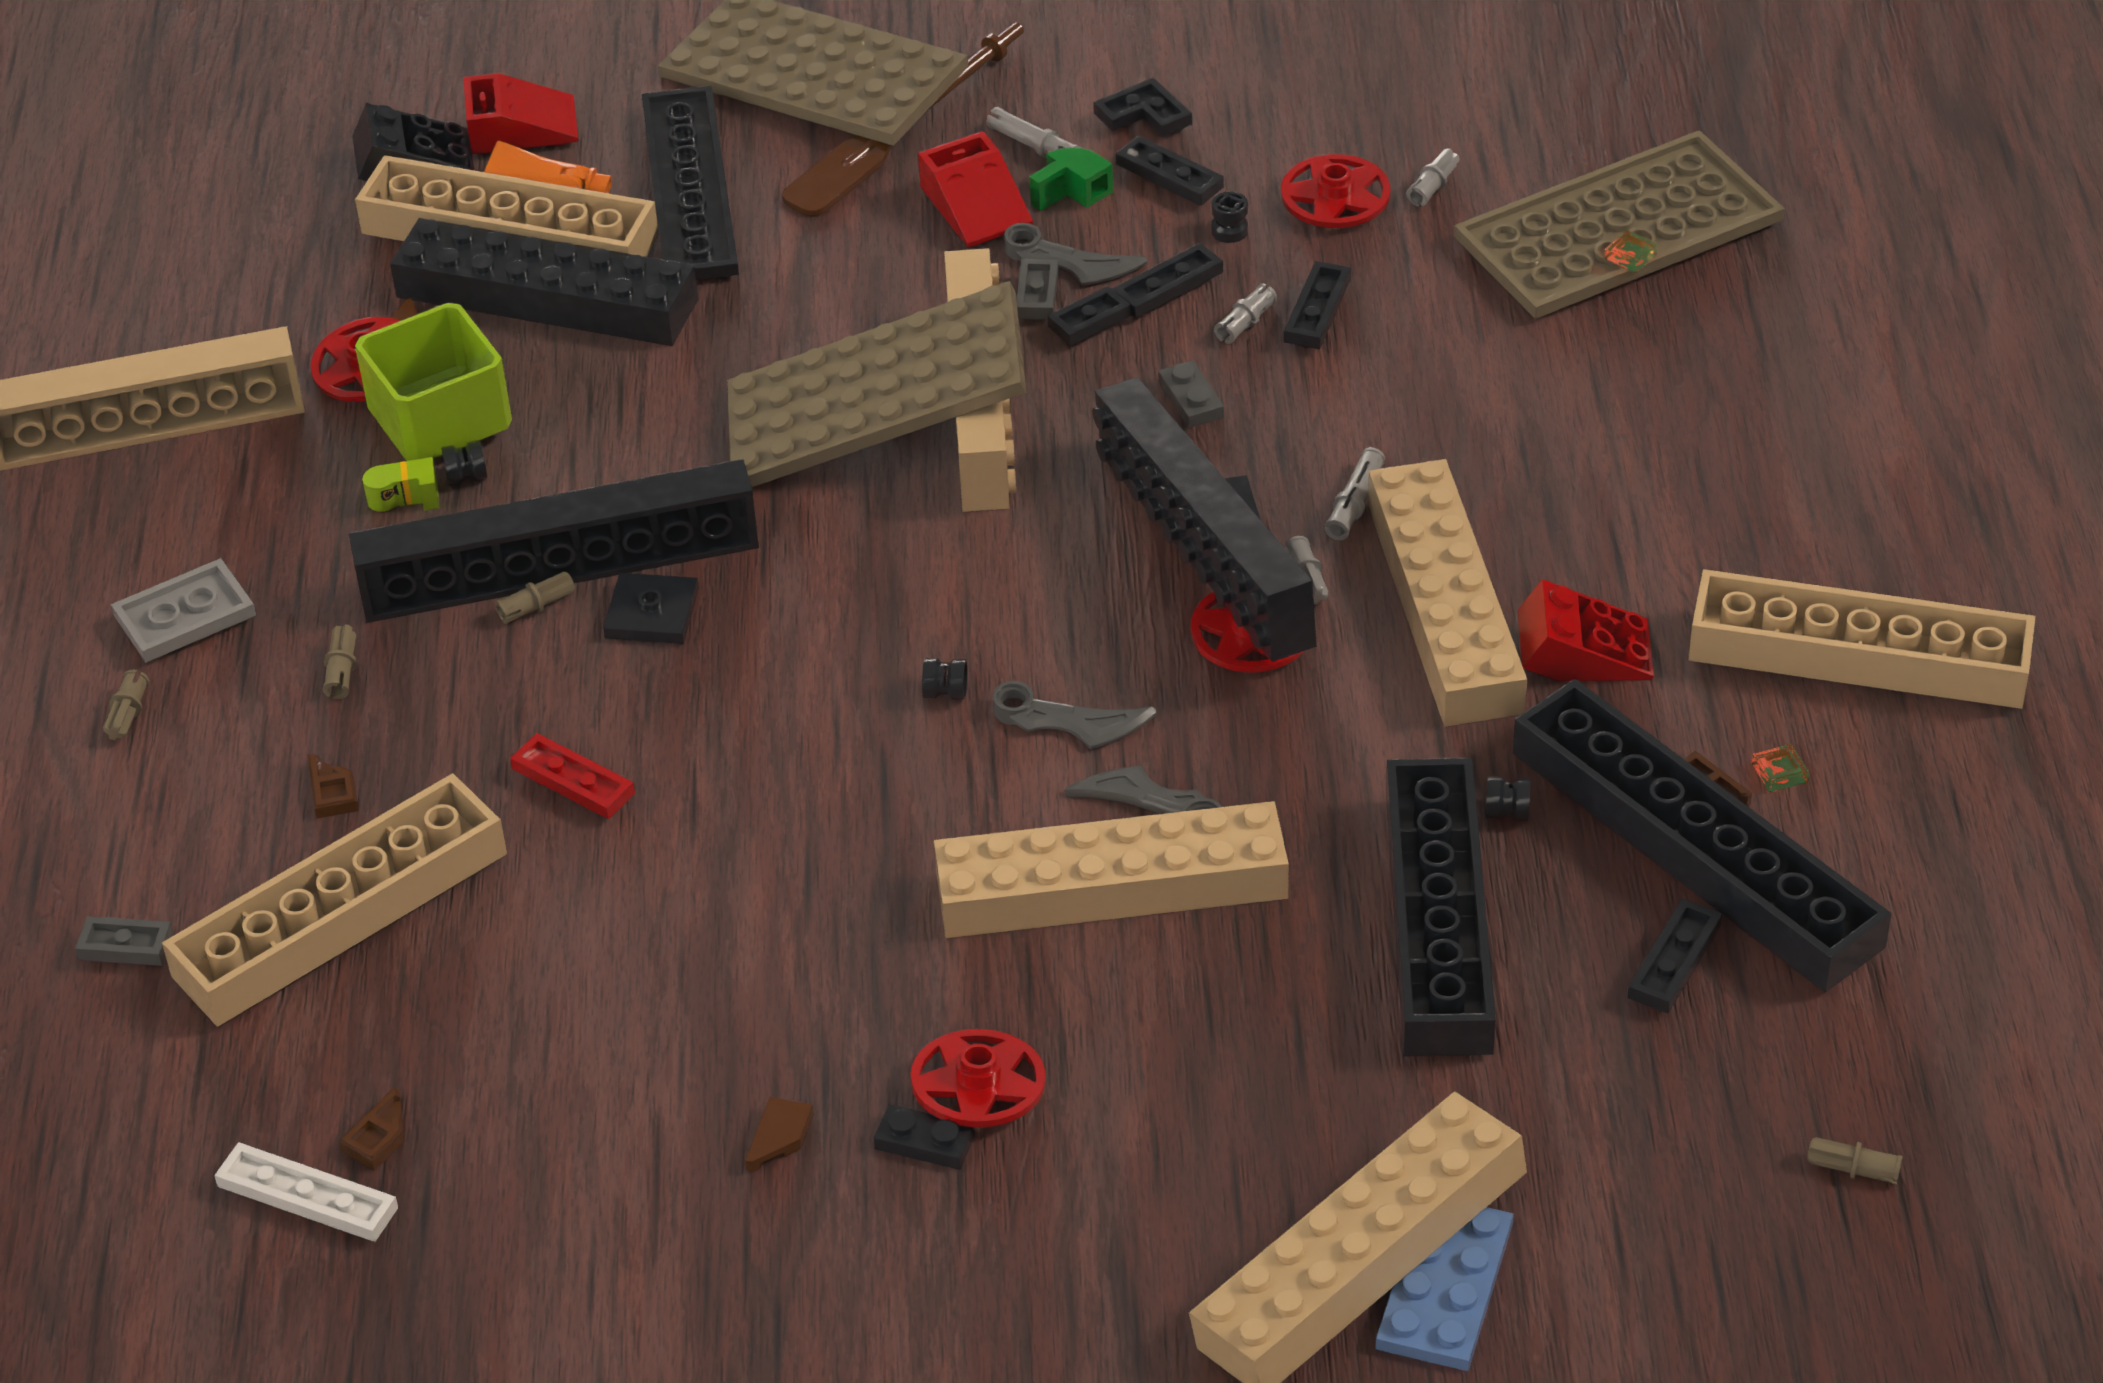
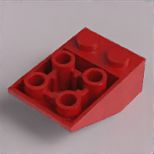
[463,73,579,154]
[918,131,1033,248]
[1517,579,1654,681]

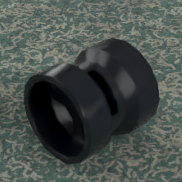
[1211,191,1248,243]
[441,440,487,485]
[922,658,968,699]
[1486,776,1531,820]

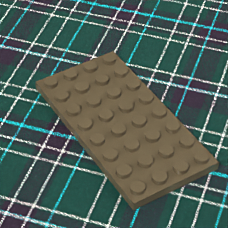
[658,0,969,146]
[1454,130,1785,319]
[727,281,1027,487]

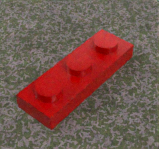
[510,733,635,819]

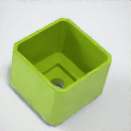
[355,303,512,461]

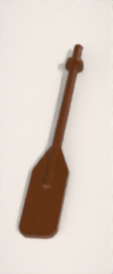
[782,22,1024,216]

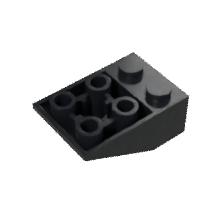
[352,103,475,181]

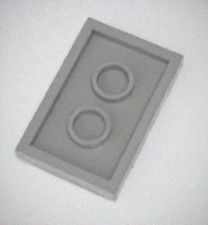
[111,558,256,663]

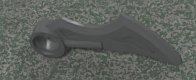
[1004,223,1147,286]
[993,681,1156,749]
[1065,765,1222,814]

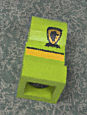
[362,457,440,512]

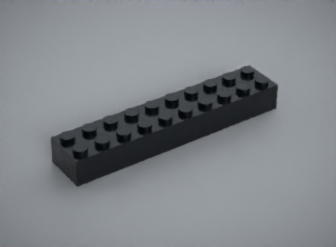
[1092,377,1317,662]
[348,459,759,623]
[1513,679,1891,993]

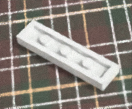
[214,1142,398,1242]

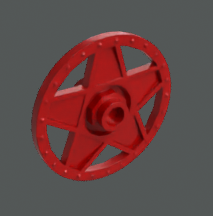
[1281,154,1391,228]
[311,317,401,402]
[1191,591,1304,673]
[911,1029,1046,1127]

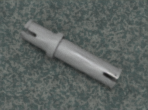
[987,107,1081,158]
[1324,447,1385,540]

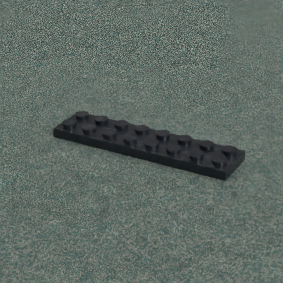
[641,85,739,280]

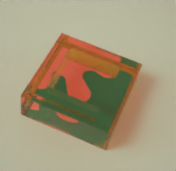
[1605,230,1658,273]
[1752,744,1809,793]

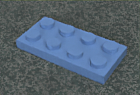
[1376,1207,1514,1371]

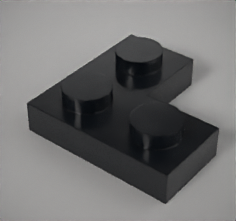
[1093,78,1192,137]

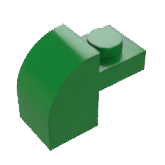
[1029,147,1113,211]

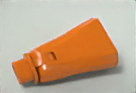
[484,141,612,193]

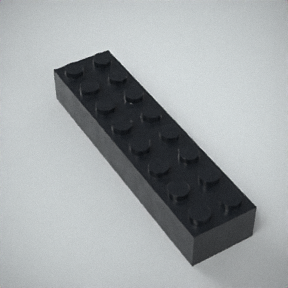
[390,218,699,346]
[1386,758,1496,1056]

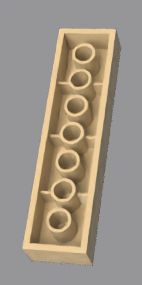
[355,155,659,257]
[944,248,1016,512]
[0,326,305,471]
[1368,459,1527,727]
[1688,569,2036,709]
[162,773,507,1027]
[934,801,1289,938]
[1189,1091,1527,1383]

